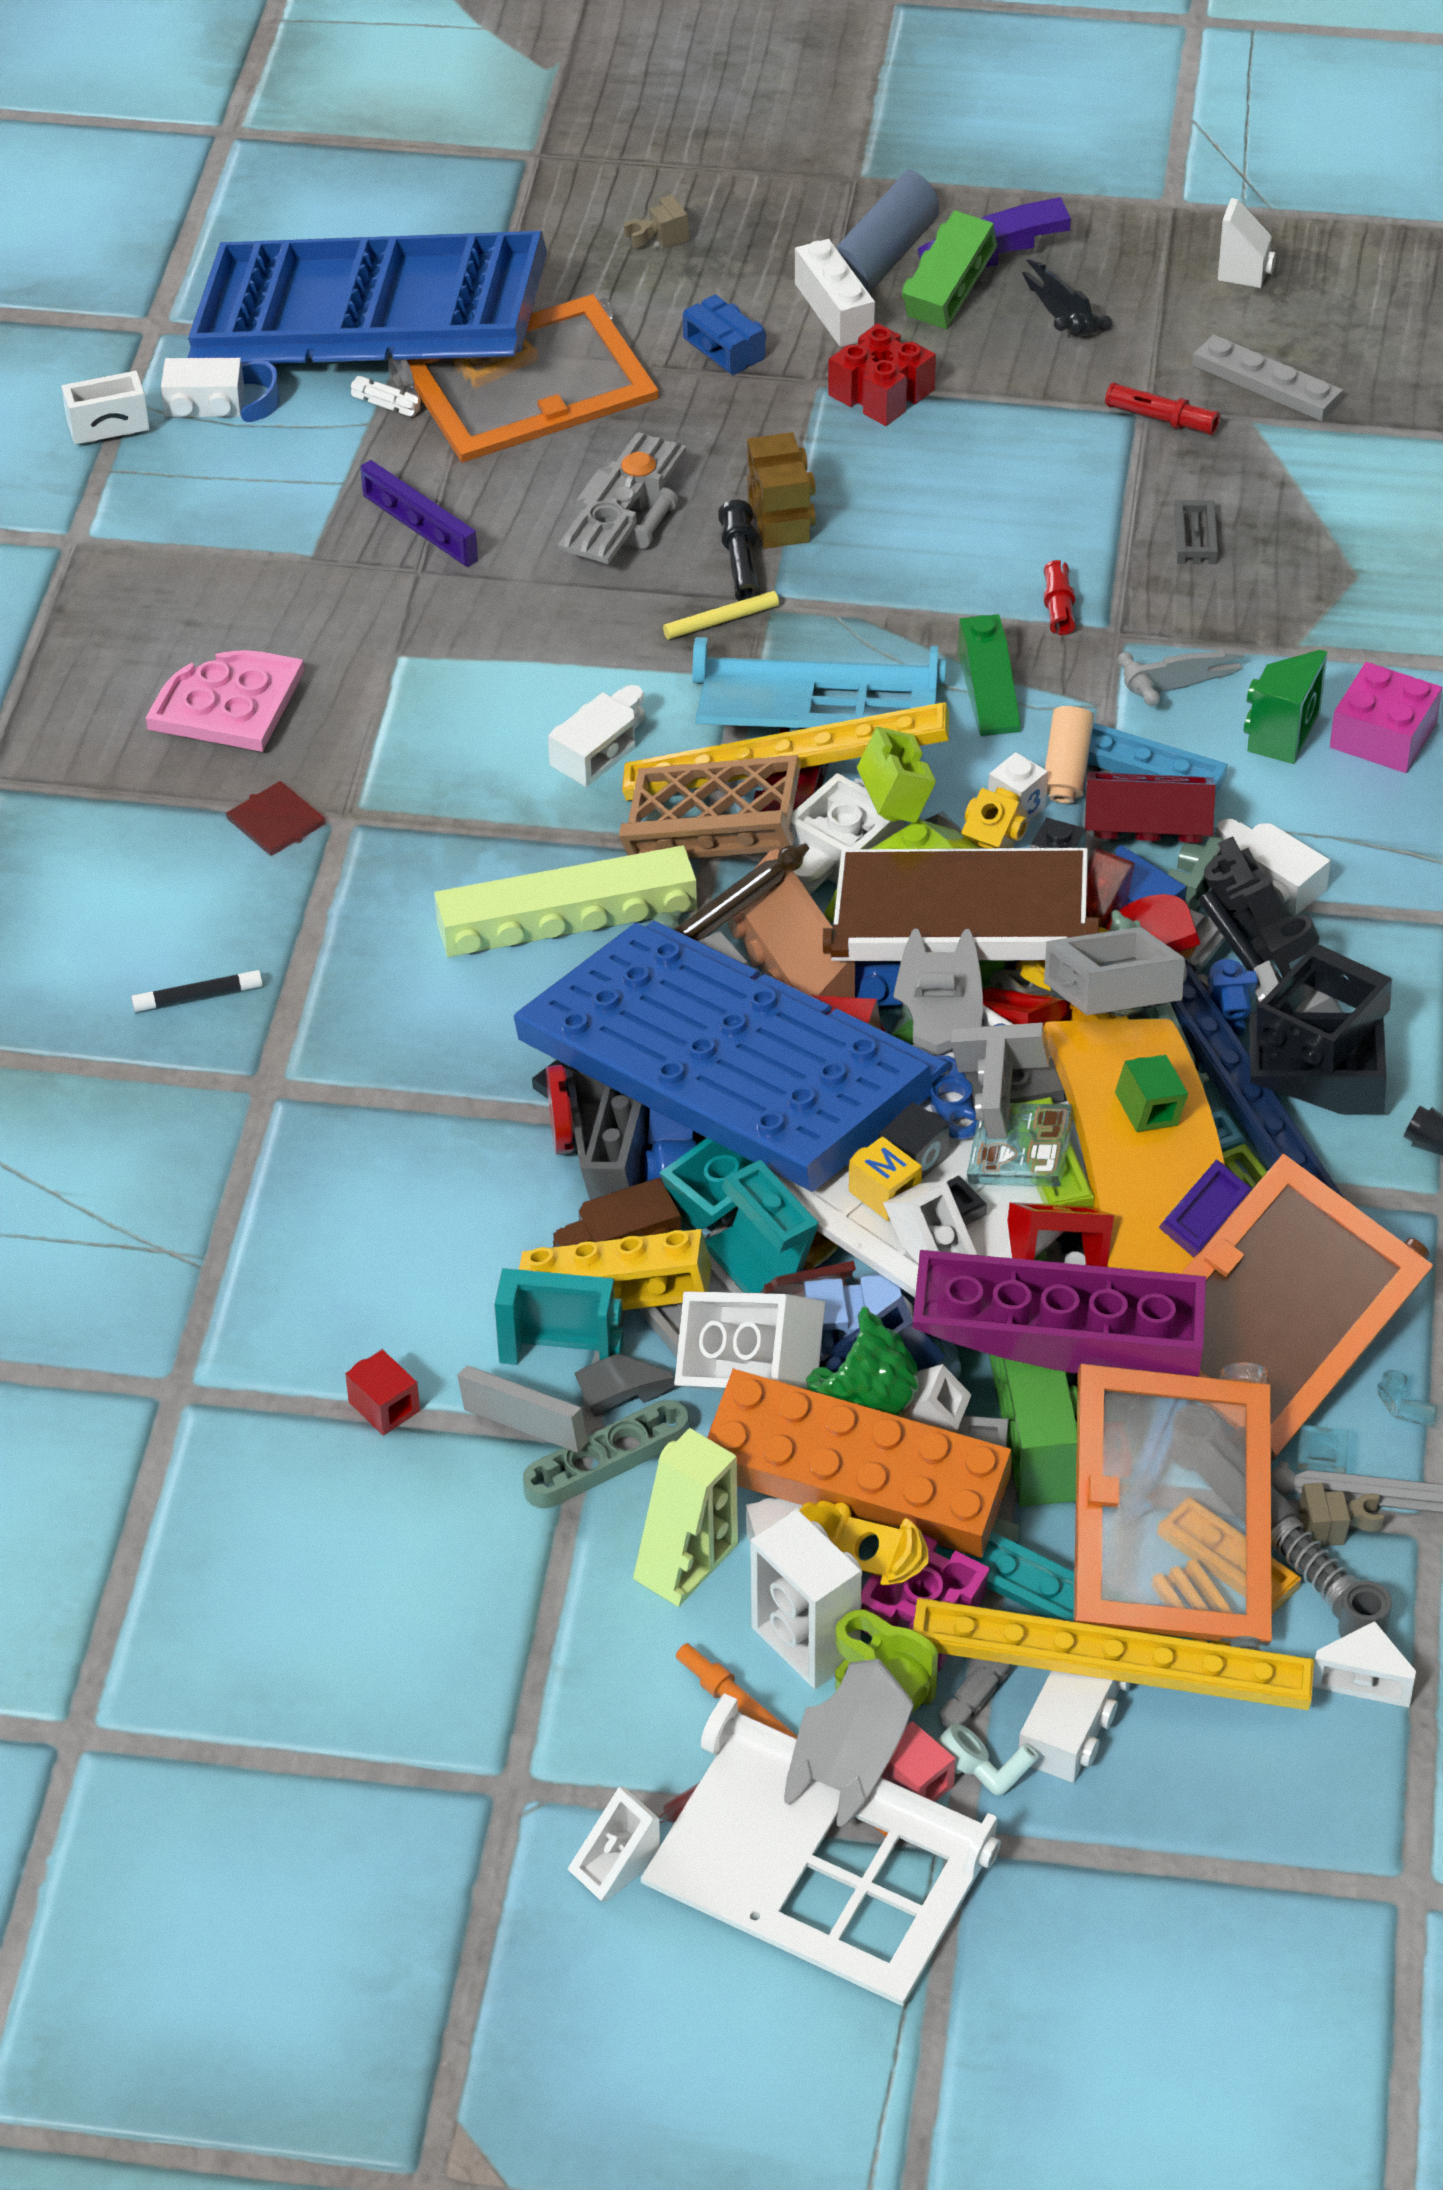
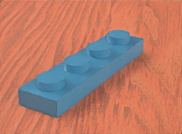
[1088,723,1228,796]

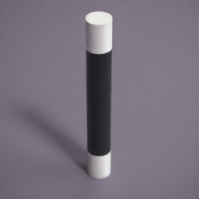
[131,970,262,1013]

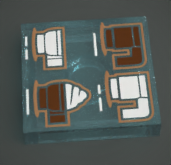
[967,1103,1074,1187]

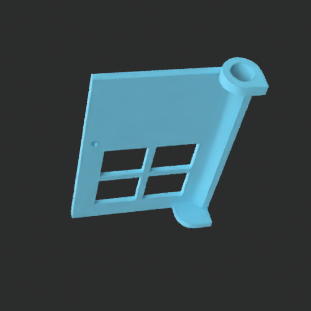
[692,637,946,731]

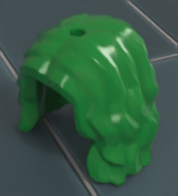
[805,1307,919,1416]

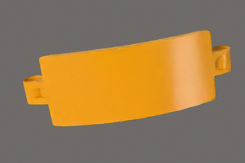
[1044,1004,1234,1274]

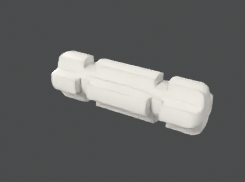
[350,376,421,417]

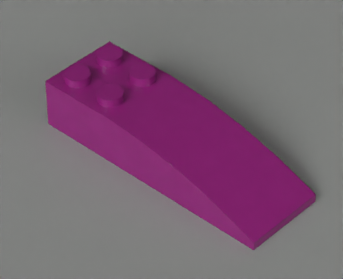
[912,1250,1206,1377]

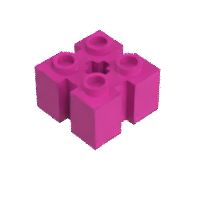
[861,1534,990,1672]

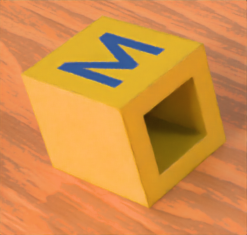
[849,1136,922,1221]

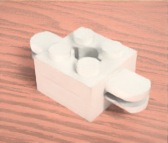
[790,773,904,894]

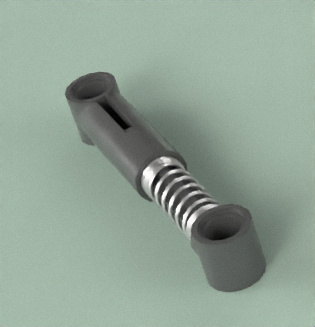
[1170,1406,1392,1638]

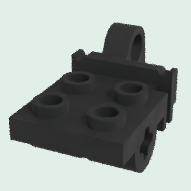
[1204,836,1320,978]

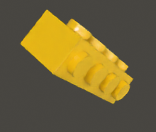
[519,1229,712,1310]

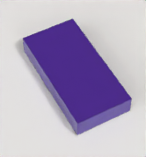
[1158,1159,1252,1257]

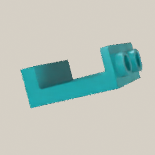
[494,1268,624,1365]

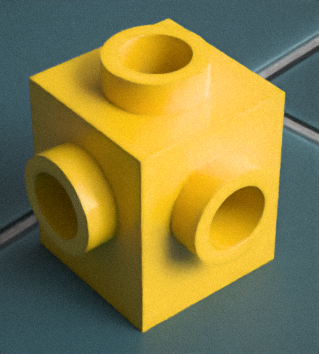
[961,787,1029,849]

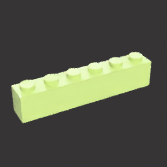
[434,845,697,957]

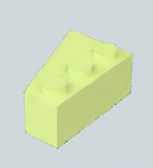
[633,1428,738,1607]

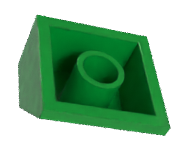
[1243,650,1328,764]

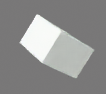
[1312,1621,1416,1708]
[568,1787,660,1901]

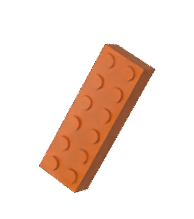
[707,1368,1011,1558]

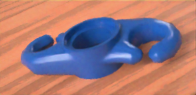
[931,1055,982,1140]

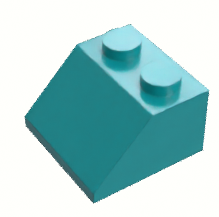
[659,1138,754,1229]

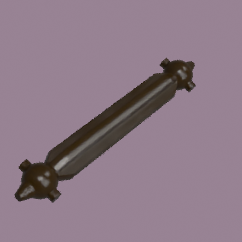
[674,843,810,941]

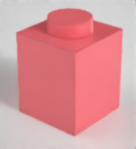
[881,1721,955,1802]

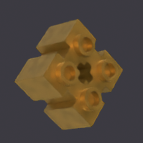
[747,432,816,549]

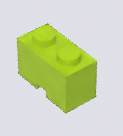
[857,726,936,823]

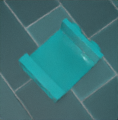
[705,1159,819,1294]

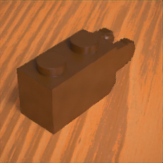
[553,1177,681,1247]

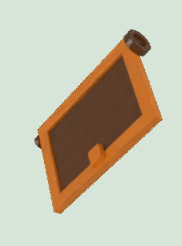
[1181,1153,1433,1463]

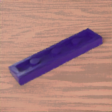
[361,460,478,567]

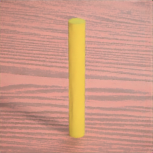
[663,591,779,640]

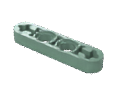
[523,1400,689,1508]

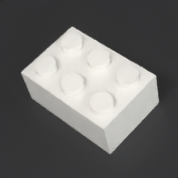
[674,1291,825,1392]
[750,1509,862,1690]

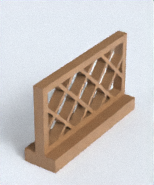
[619,755,801,858]

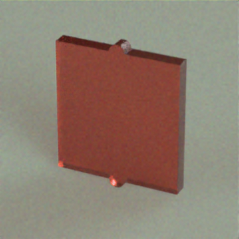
[226,781,326,856]
[761,1261,856,1294]

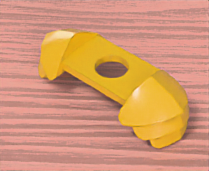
[799,1500,929,1585]

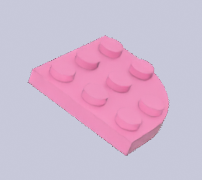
[146,650,305,752]

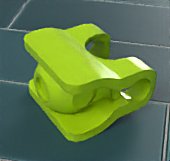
[835,1610,938,1713]

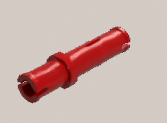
[1105,382,1220,436]

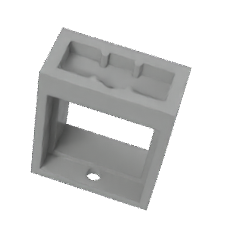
[1044,927,1187,1015]

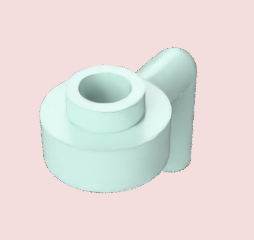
[937,1723,1039,1796]

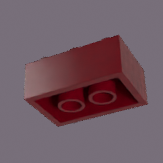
[1085,772,1216,843]

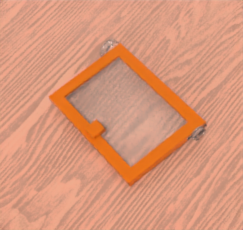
[388,294,659,463]
[1074,1362,1272,1651]

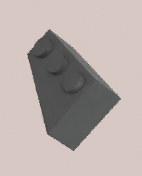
[565,1068,650,1200]

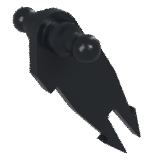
[1022,260,1112,336]

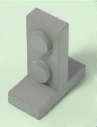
[951,1023,1050,1139]

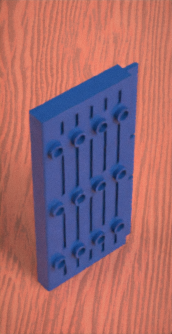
[187,231,547,364]
[514,920,950,1192]

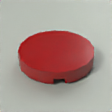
[546,1065,574,1155]

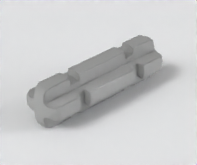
[940,1660,1011,1727]

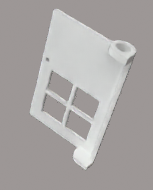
[641,1693,1001,2006]

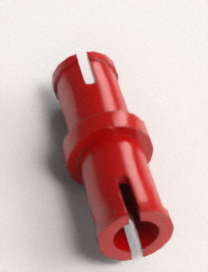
[1043,560,1075,635]

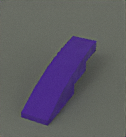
[918,197,1071,267]

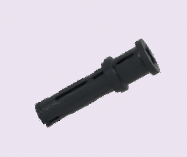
[718,499,760,601]

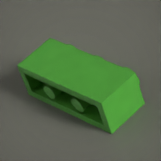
[902,210,997,330]

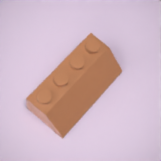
[728,848,855,998]

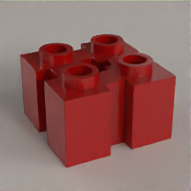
[828,323,936,426]

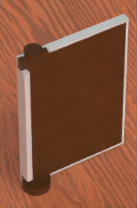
[823,848,1099,961]

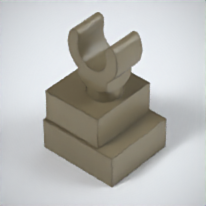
[624,195,690,248]
[1297,1483,1385,1548]

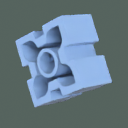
[804,1274,901,1356]

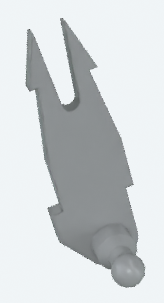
[1118,649,1245,706]

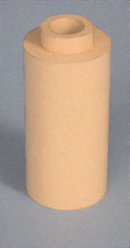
[1045,706,1094,804]

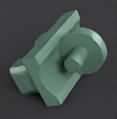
[1168,836,1223,912]

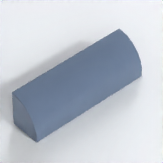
[837,168,939,293]

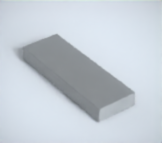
[457,1365,588,1453]

